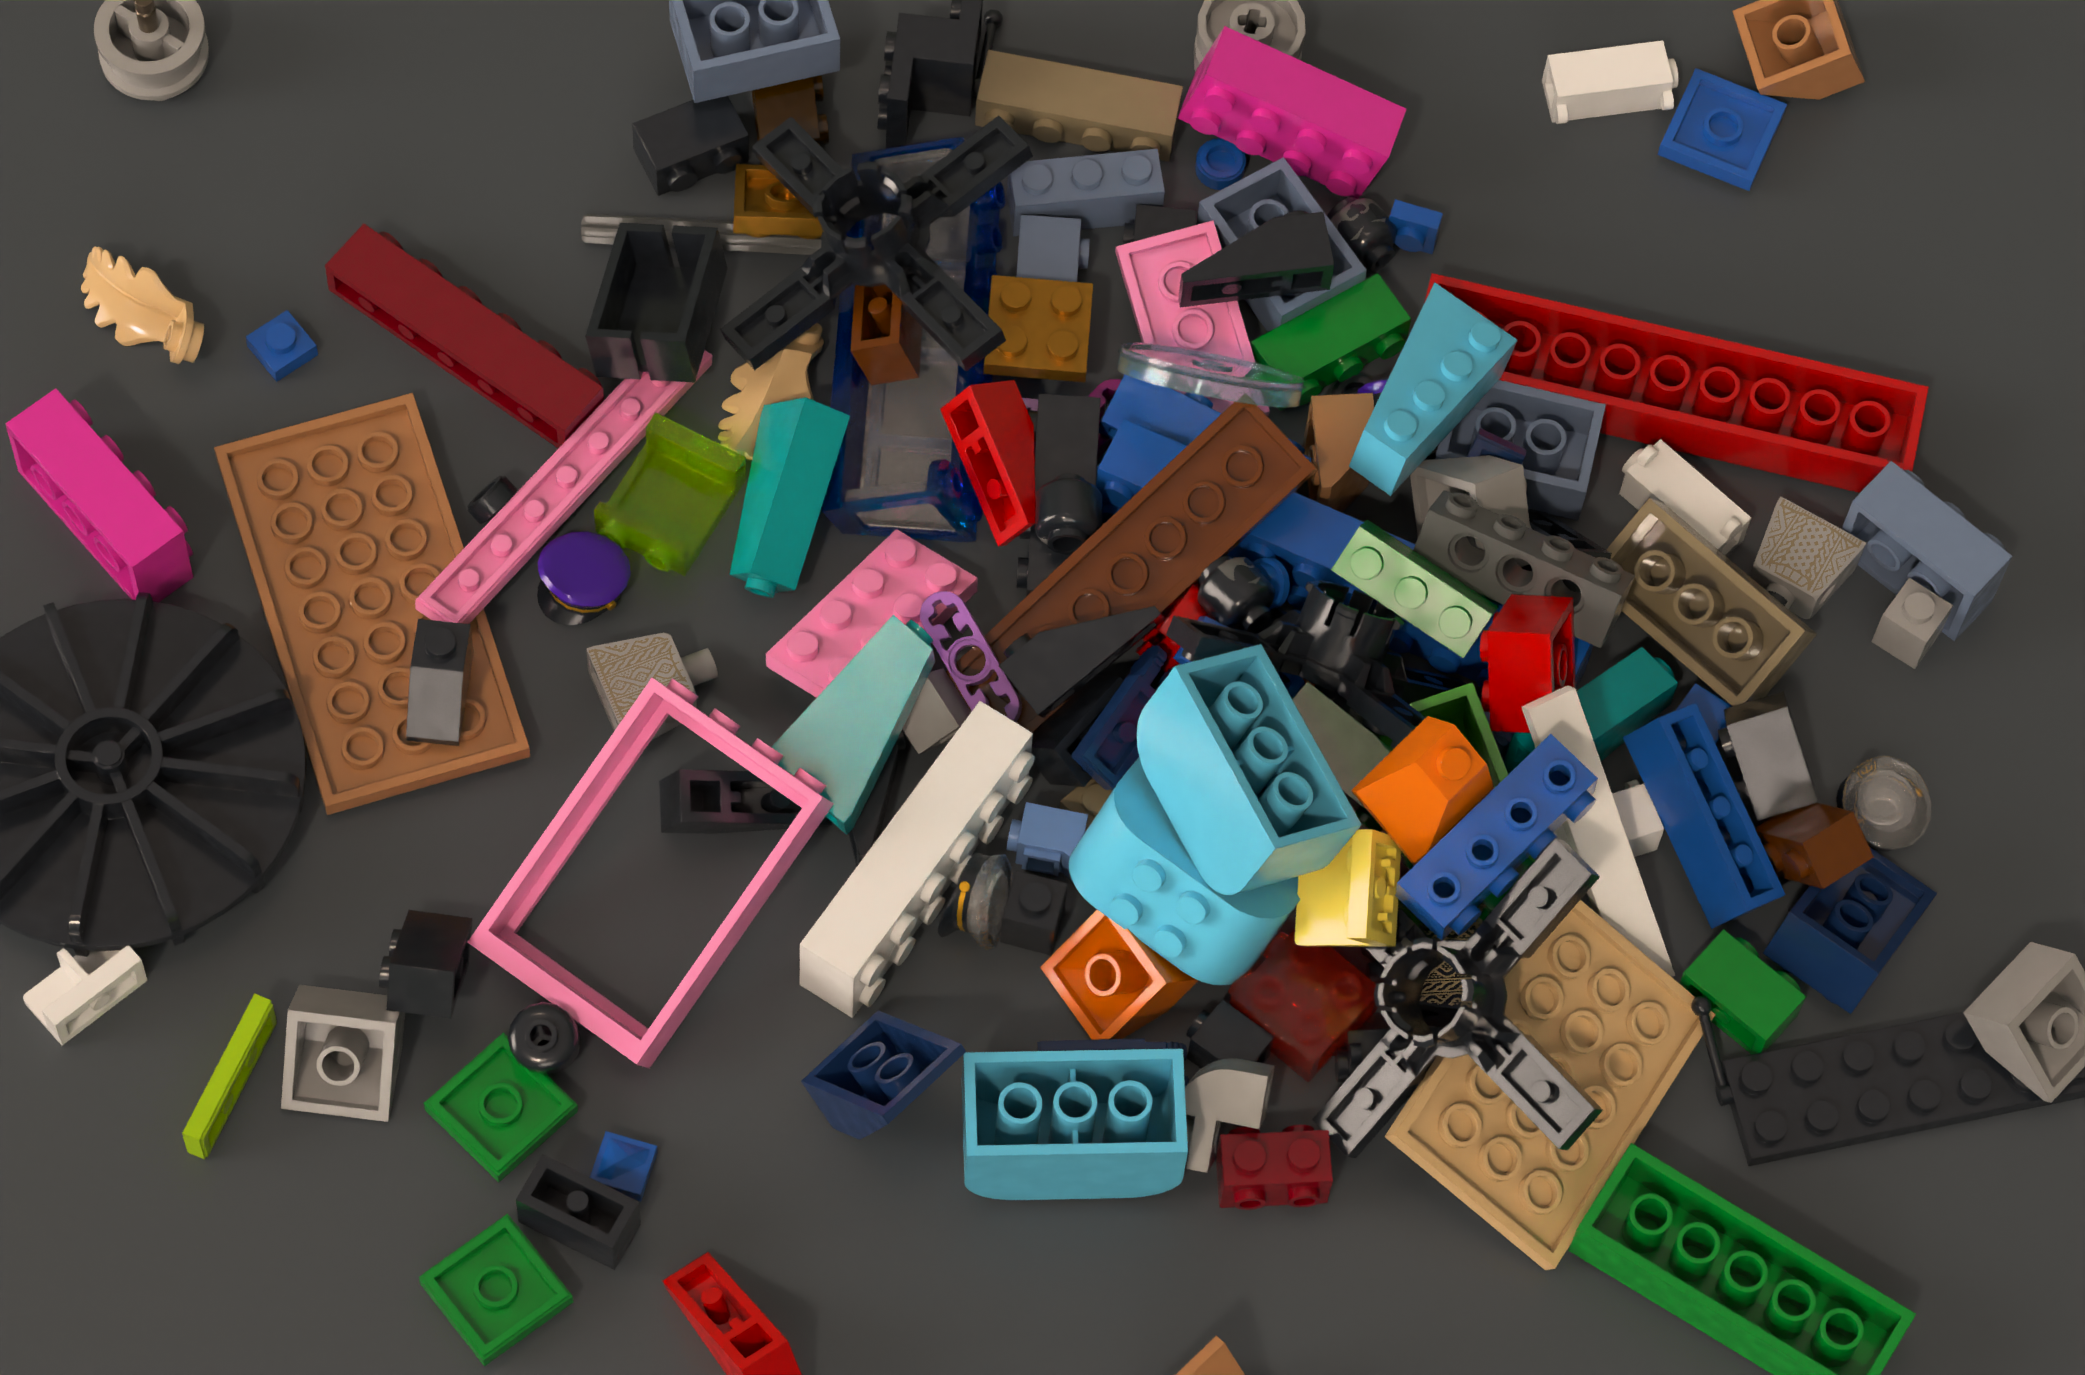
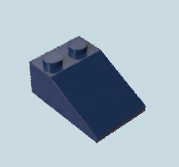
[1763,848,1937,1014]
[801,1011,966,1140]

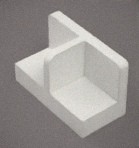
[23,946,148,1046]

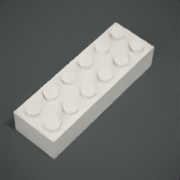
[800,701,1035,1018]

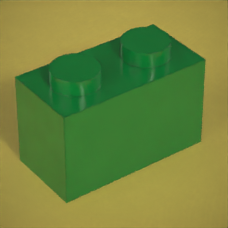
[1679,929,1806,1055]

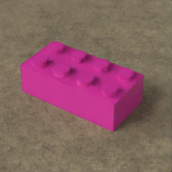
[1178,26,1407,199]
[5,388,193,602]

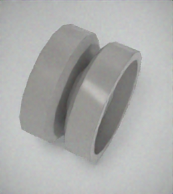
[1193,0,1306,72]

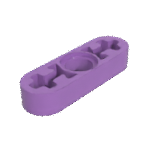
[920,591,1022,722]

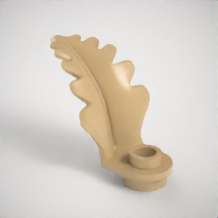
[81,246,204,364]
[718,323,824,460]

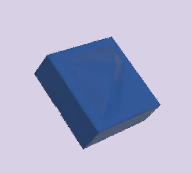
[590,1131,658,1201]

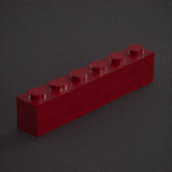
[325,223,604,449]

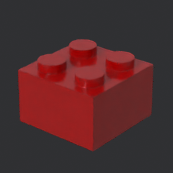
[1480,594,1576,733]

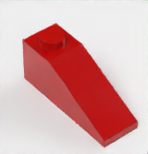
[940,380,1036,547]
[662,1252,802,1375]

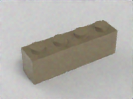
[975,50,1183,162]

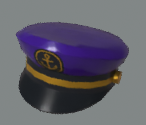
[537,531,631,625]

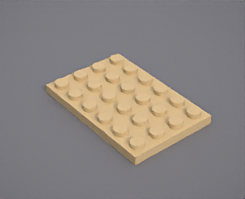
[1385,900,1716,1270]

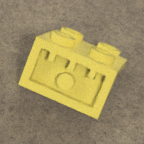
[1295,829,1401,947]

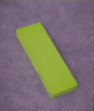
[182,993,277,1159]

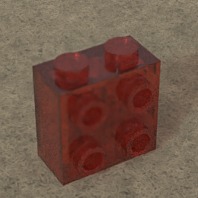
[1228,929,1378,1083]

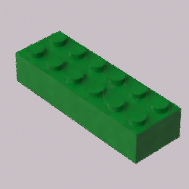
[1568,1143,1916,1375]

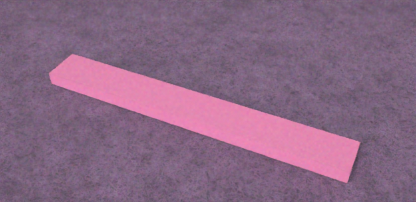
[415,350,713,624]

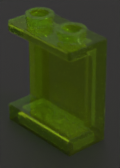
[594,413,746,576]

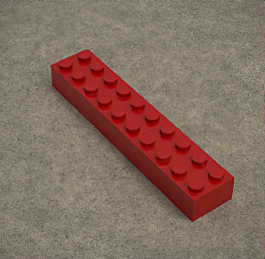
[1424,273,1929,493]

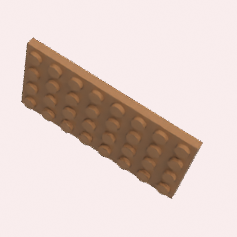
[214,393,531,815]

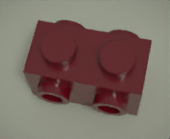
[1216,1125,1333,1210]

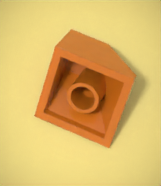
[1351,716,1494,865]
[1040,910,1199,1040]

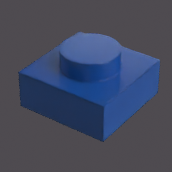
[1389,199,1443,254]
[246,310,318,382]

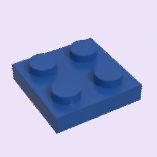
[1657,68,1787,191]

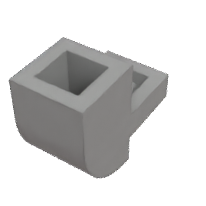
[1185,1058,1275,1173]

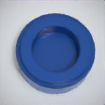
[1195,138,1246,190]

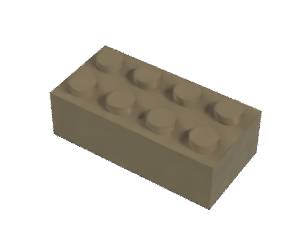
[1606,498,1817,707]

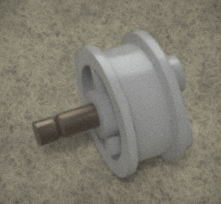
[94,0,209,101]

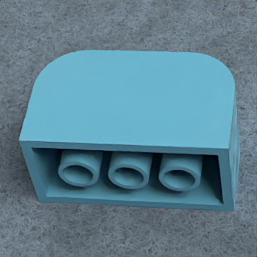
[1137,644,1362,895]
[1069,757,1300,985]
[961,1049,1188,1200]

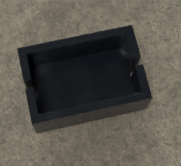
[585,223,728,383]

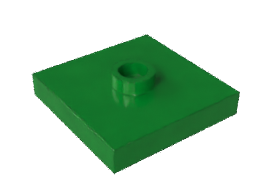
[424,1033,578,1183]
[418,1214,573,1367]

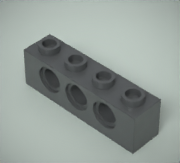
[1414,490,1635,648]

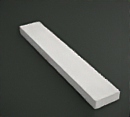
[1521,685,1675,977]

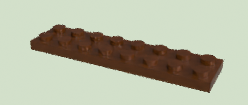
[946,392,1317,733]

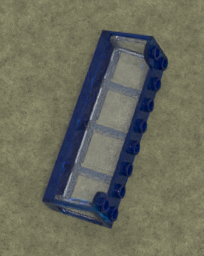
[822,137,1005,543]

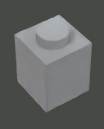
[1871,578,1953,669]
[903,668,971,754]

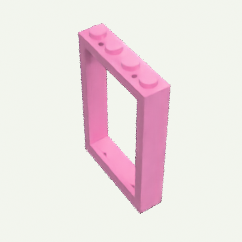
[467,678,833,1069]

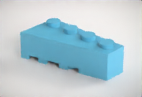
[1349,282,1518,496]

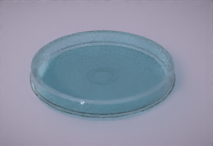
[1117,342,1305,407]

